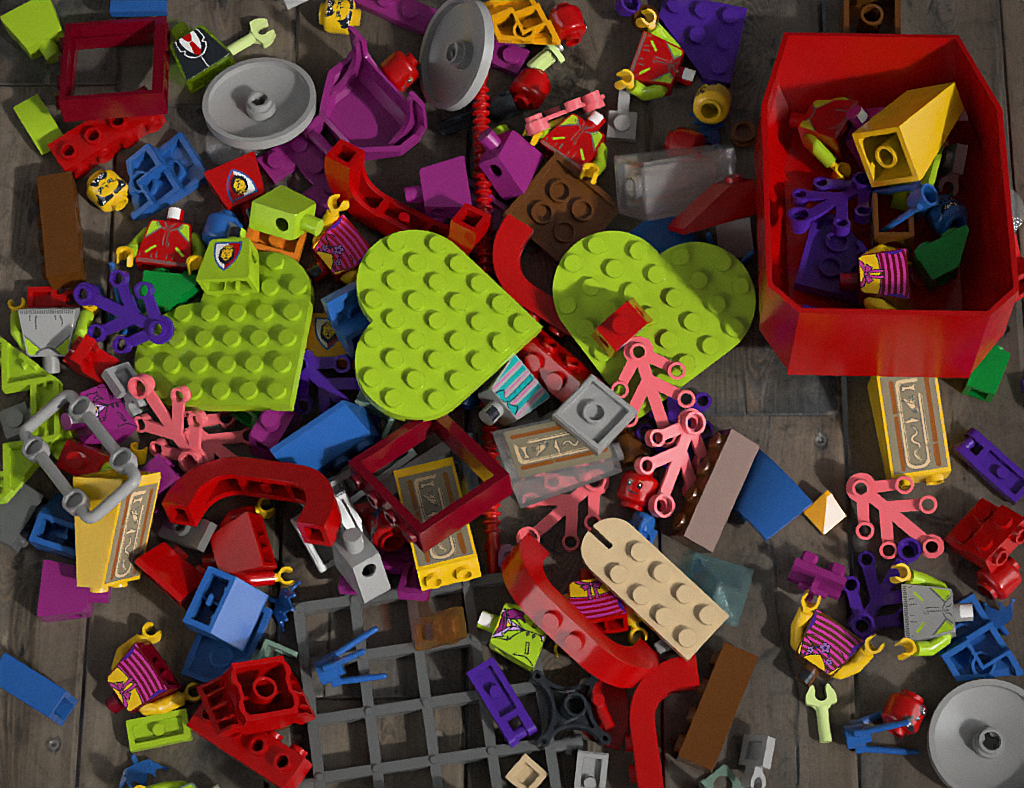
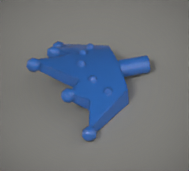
[690,113,725,150]
[269,580,301,633]
[983,598,1015,636]
[119,754,168,788]

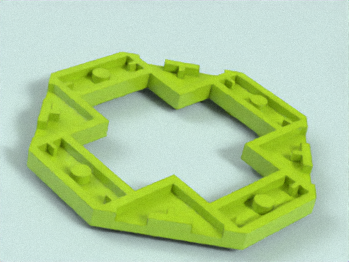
[0,337,64,504]

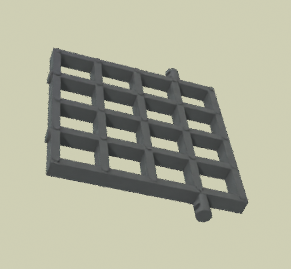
[292,572,584,788]

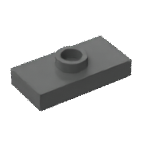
[157,516,217,552]

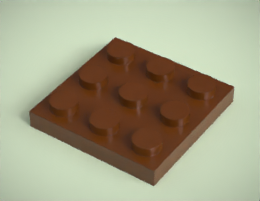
[501,152,623,265]

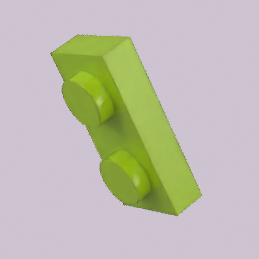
[126,708,193,753]

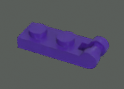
[951,427,1024,506]
[466,657,538,749]

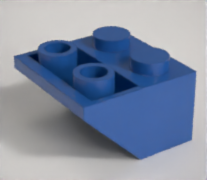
[28,492,76,562]
[182,565,269,652]

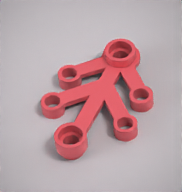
[525,90,605,136]
[611,336,695,448]
[128,373,208,473]
[634,408,707,518]
[178,411,251,473]
[516,466,609,553]
[846,472,944,560]

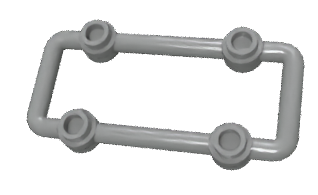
[19,389,141,524]

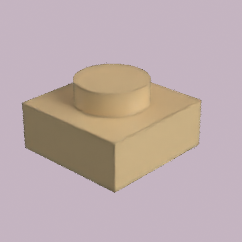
[505,754,549,788]

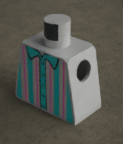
[478,355,551,426]

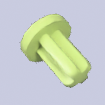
[527,45,565,71]

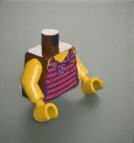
[790,590,886,688]

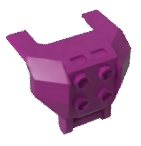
[301,25,427,161]

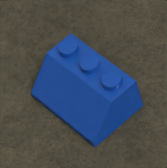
[270,400,381,477]

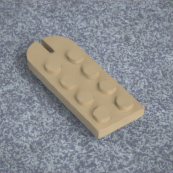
[580,518,729,662]

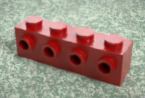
[47,85,167,179]
[516,330,611,403]
[186,702,313,788]

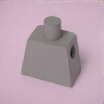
[332,528,391,604]

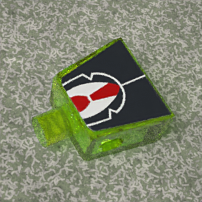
[169,22,235,94]

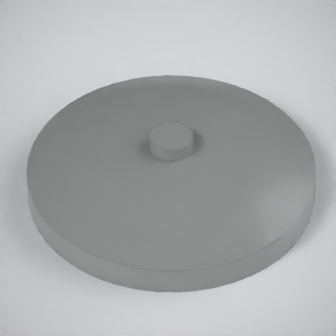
[419,0,494,111]
[202,57,317,150]
[927,679,1024,788]

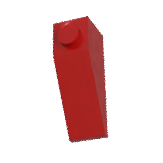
[668,173,757,235]

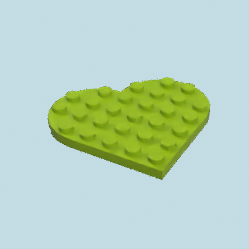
[355,230,543,422]
[553,231,756,420]
[134,251,315,411]

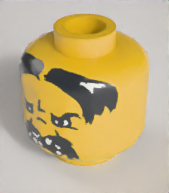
[319,0,361,35]
[693,82,732,125]
[86,170,129,212]

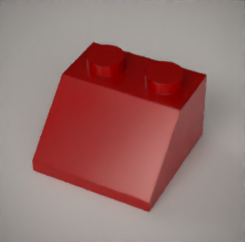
[134,542,206,612]

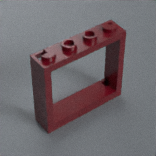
[55,16,171,122]
[348,414,513,553]

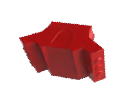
[196,655,316,738]

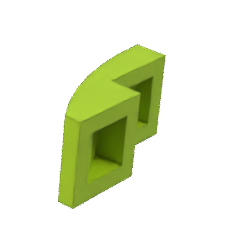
[13,94,63,156]

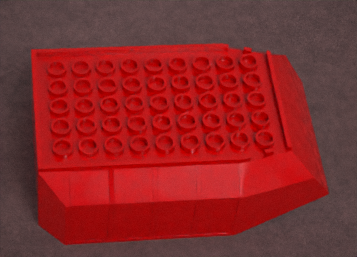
[754,32,1019,378]

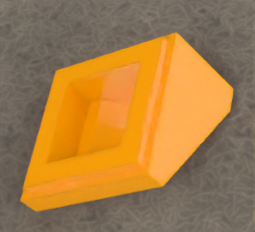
[803,490,846,536]

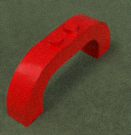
[324,139,491,255]
[493,213,574,339]
[161,457,342,547]
[501,533,663,688]
[624,655,700,788]

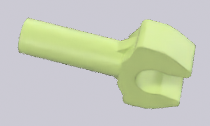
[224,18,276,58]
[805,684,837,743]

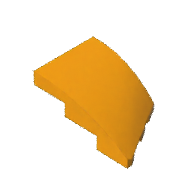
[484,0,561,45]

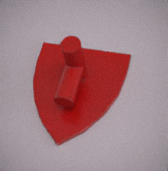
[582,680,629,751]

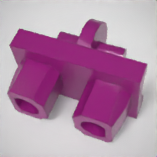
[787,550,847,603]

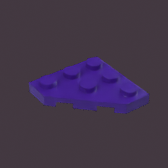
[659,0,747,88]
[794,213,868,305]

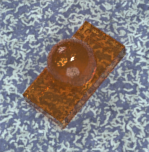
[412,606,467,651]

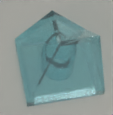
[688,553,754,628]

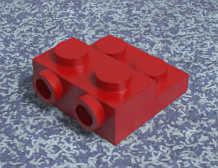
[943,498,1024,574]

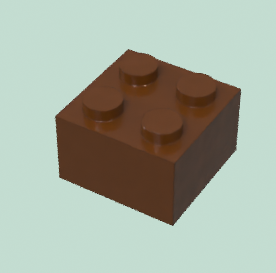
[839,0,901,34]

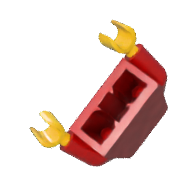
[201,498,294,587]

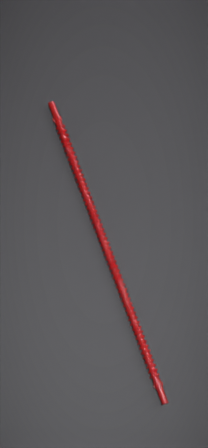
[472,71,502,574]

